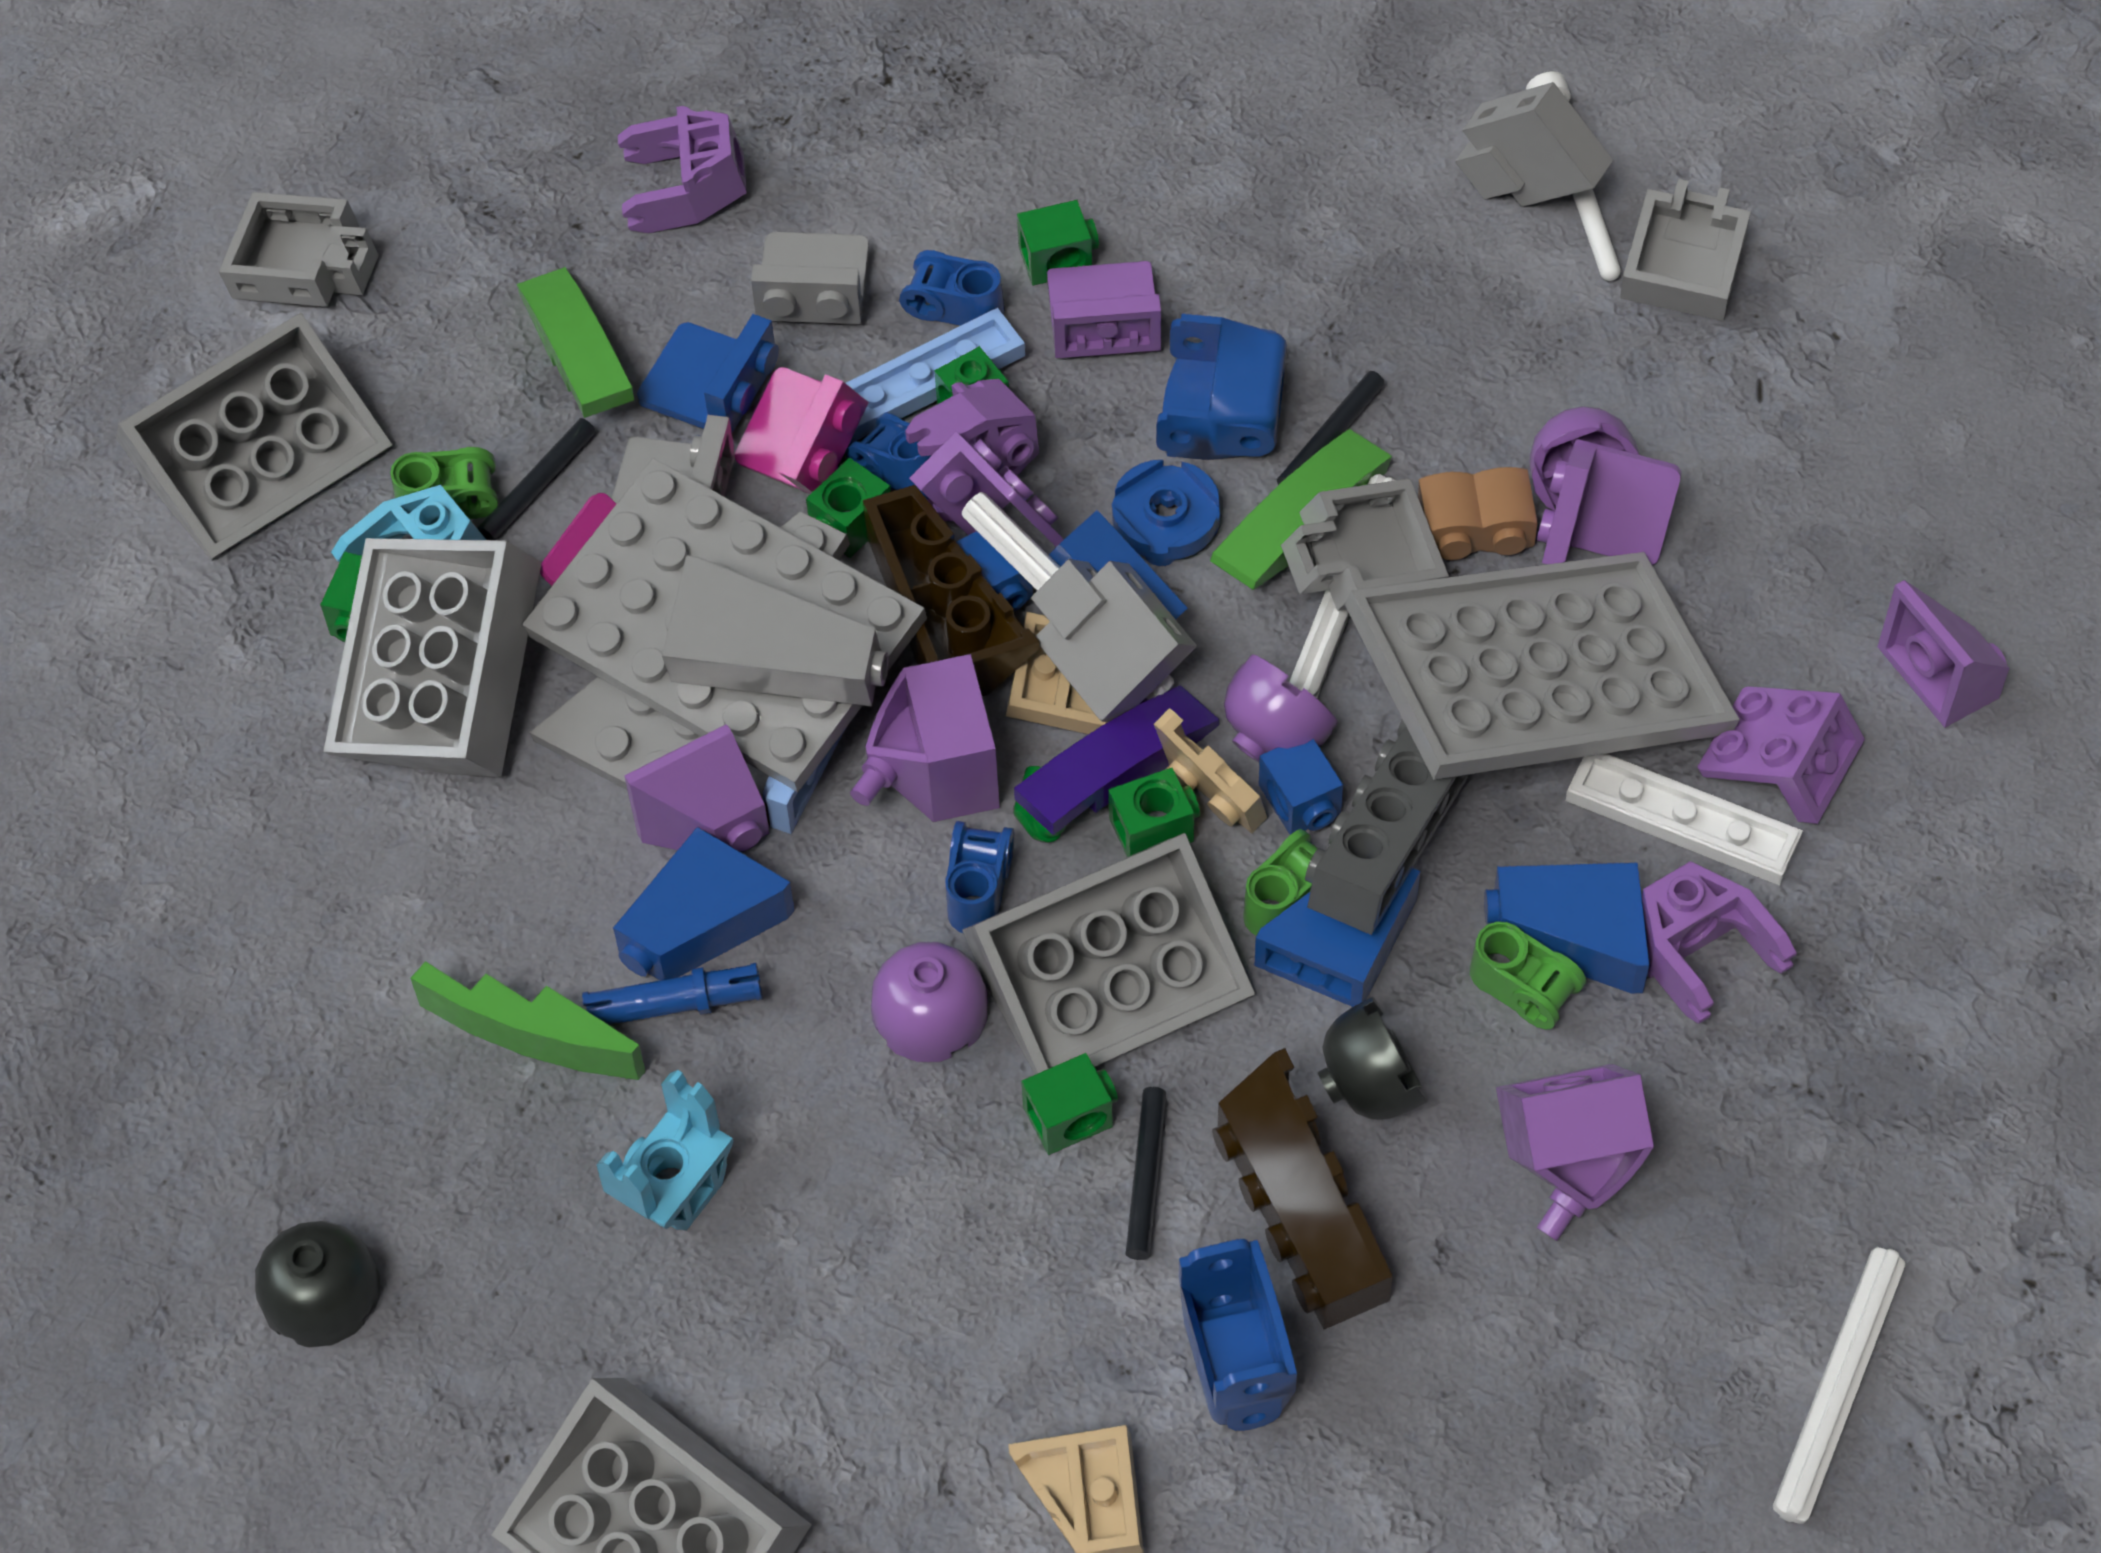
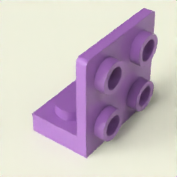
[1047,261,1161,359]
[909,431,1064,547]
[1698,686,1865,824]

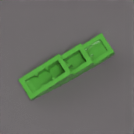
[517,267,634,418]
[1210,429,1392,590]
[410,961,646,1080]

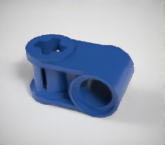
[899,250,1005,326]
[845,412,932,499]
[945,821,1015,933]

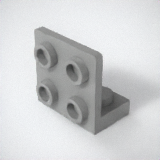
[612,415,735,504]

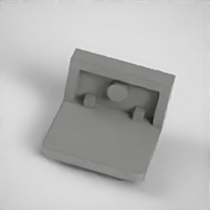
[751,232,869,324]

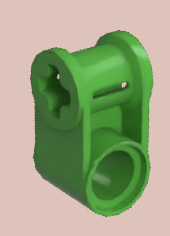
[390,447,498,519]
[1243,829,1318,936]
[1470,922,1586,1030]

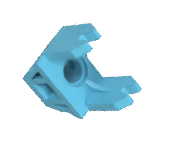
[331,485,486,562]
[596,1070,733,1231]

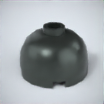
[1318,997,1428,1119]
[255,1221,380,1348]

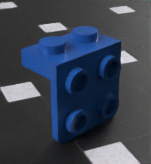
[637,314,779,433]

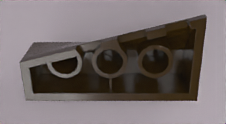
[863,485,1040,697]
[1212,1048,1393,1330]

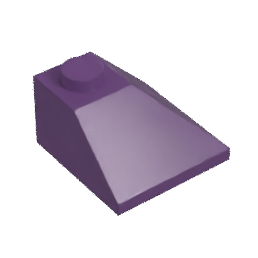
[1877,580,2010,728]
[624,724,769,852]

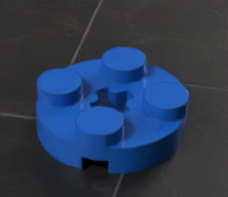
[1112,460,1220,566]

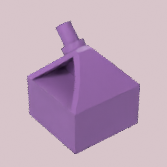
[850,654,1000,822]
[1496,1064,1654,1241]

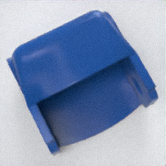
[1156,314,1287,460]
[1178,1239,1297,1431]

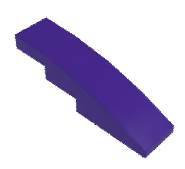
[1014,685,1219,836]

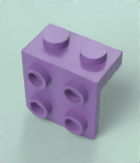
[1537,439,1682,565]

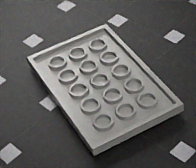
[522,458,927,792]
[1345,552,1740,780]

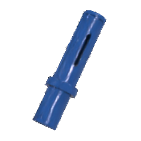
[582,963,763,1025]

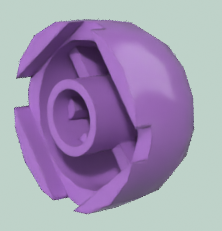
[1530,406,1639,511]
[1224,654,1338,762]
[871,942,988,1062]

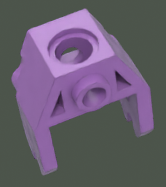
[618,106,747,233]
[905,379,1039,521]
[1642,861,1797,1024]

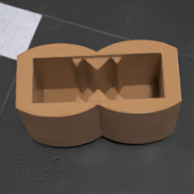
[1417,467,1538,560]

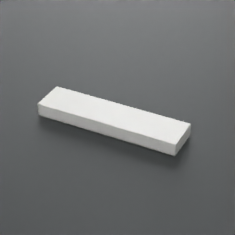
[1565,753,1803,886]

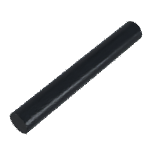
[1277,371,1385,485]
[477,418,596,540]
[1125,1087,1166,1260]

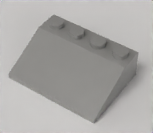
[116,312,392,561]
[323,538,542,777]
[963,833,1255,1074]
[491,1378,812,1553]

